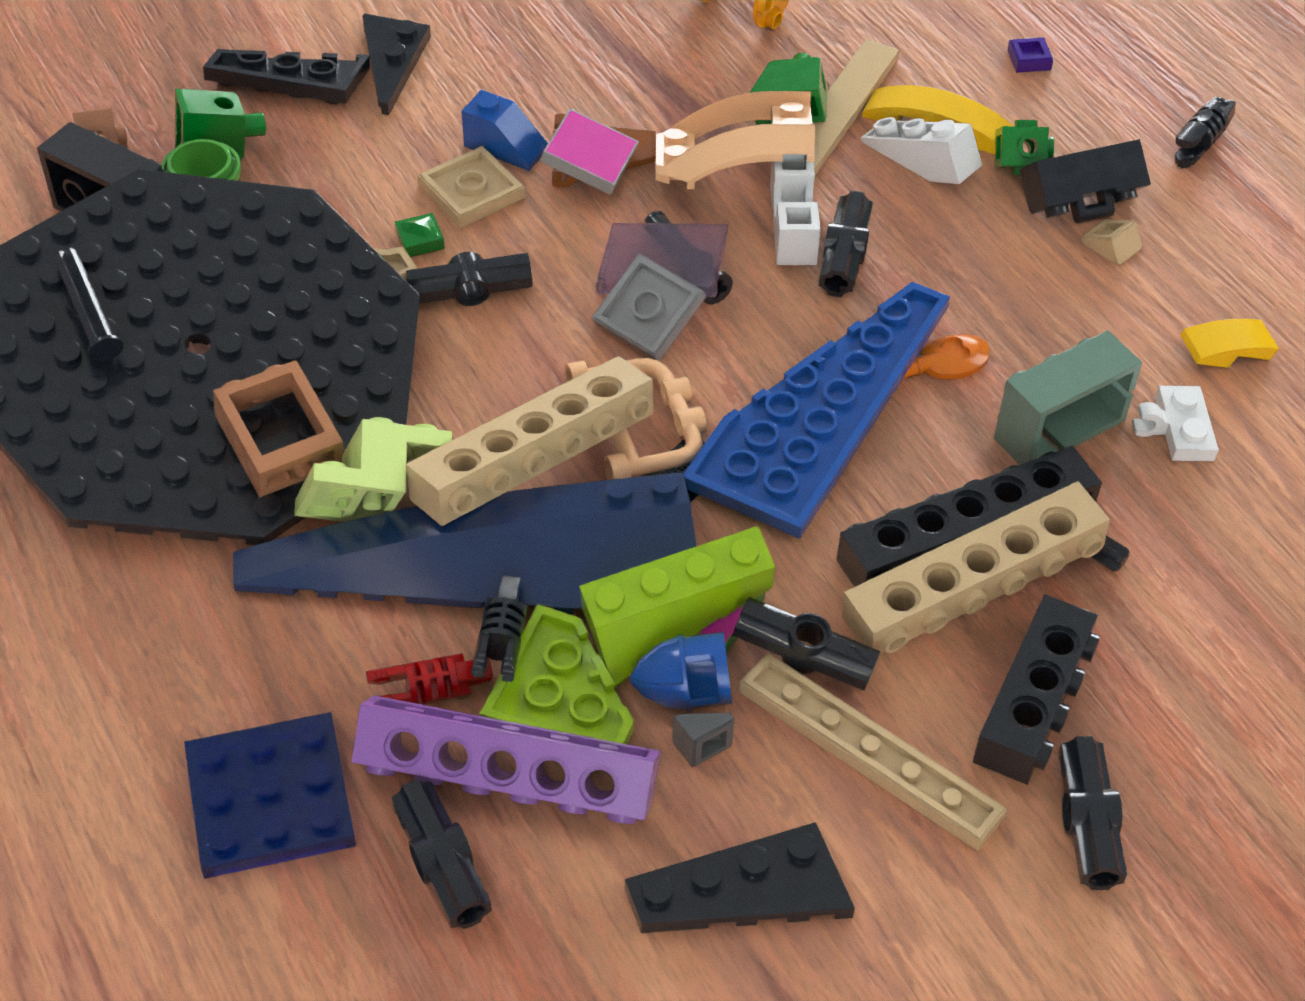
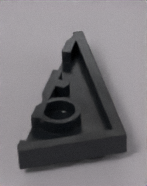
[362,13,431,115]

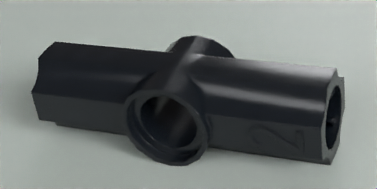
[819,191,873,297]
[406,252,533,306]
[732,597,881,691]
[1058,736,1127,890]
[391,779,492,929]

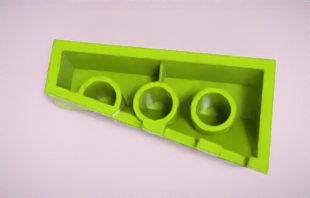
[579,526,775,689]

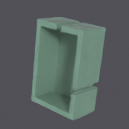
[994,330,1143,465]

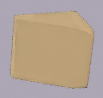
[1081,219,1142,265]

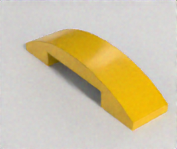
[862,85,1013,154]

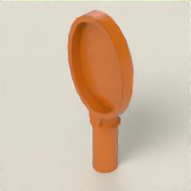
[903,333,990,379]

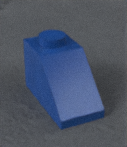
[461,89,548,171]

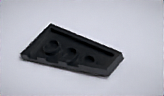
[203,49,370,104]
[625,822,855,933]

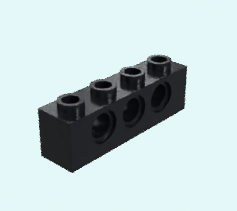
[973,594,1101,785]

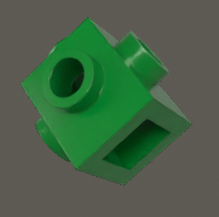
[994,120,1054,176]

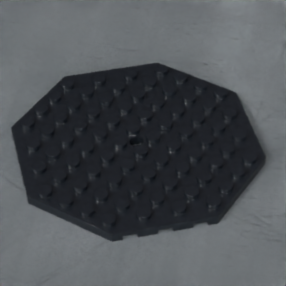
[0,169,420,545]

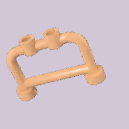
[565,358,707,480]

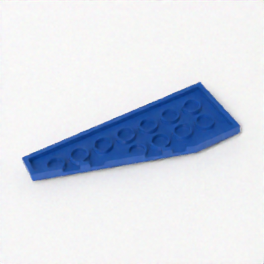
[683,282,950,539]

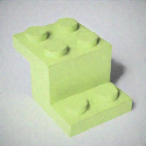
[294,417,452,522]

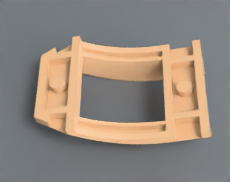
[655,91,815,189]

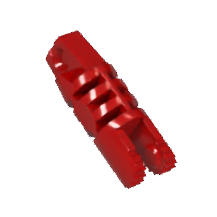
[366,653,493,704]

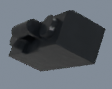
[1019,139,1151,224]

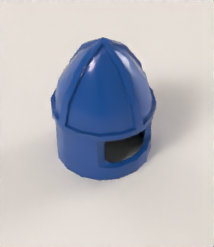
[630,632,732,712]

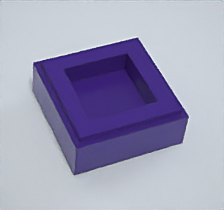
[1007,37,1053,73]

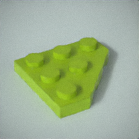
[480,604,634,744]

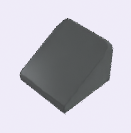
[672,713,734,767]

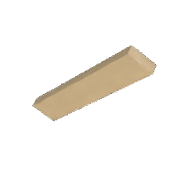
[812,39,899,176]
[738,652,1008,851]

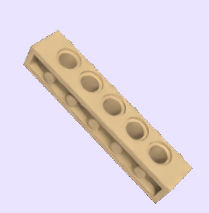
[406,356,653,526]
[842,481,1110,655]

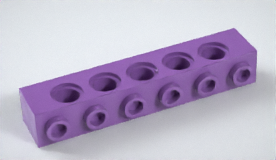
[352,695,661,824]

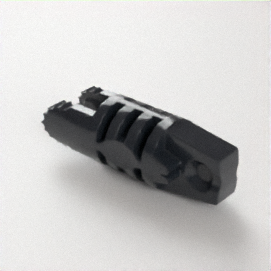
[1175,97,1236,169]
[471,575,528,682]

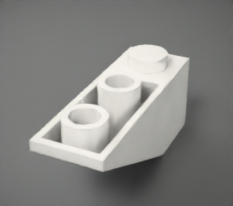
[861,117,982,184]

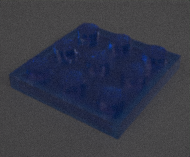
[184,712,356,879]

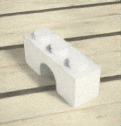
[770,154,820,265]

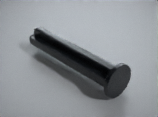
[55,248,124,362]

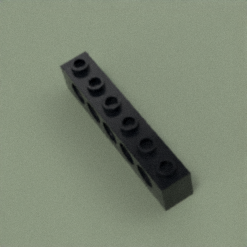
[836,446,1102,587]

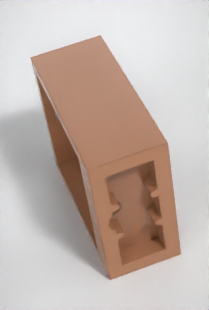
[213,360,343,497]

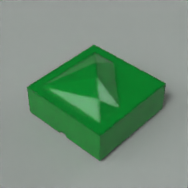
[395,213,445,257]

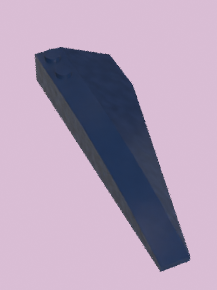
[233,472,697,615]

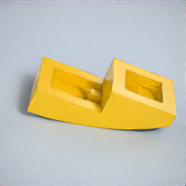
[1180,319,1279,368]

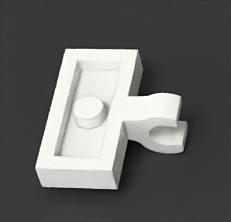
[1132,385,1219,461]

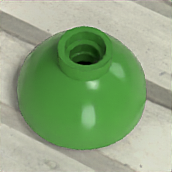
[161,139,241,181]

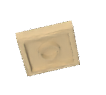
[418,146,526,228]

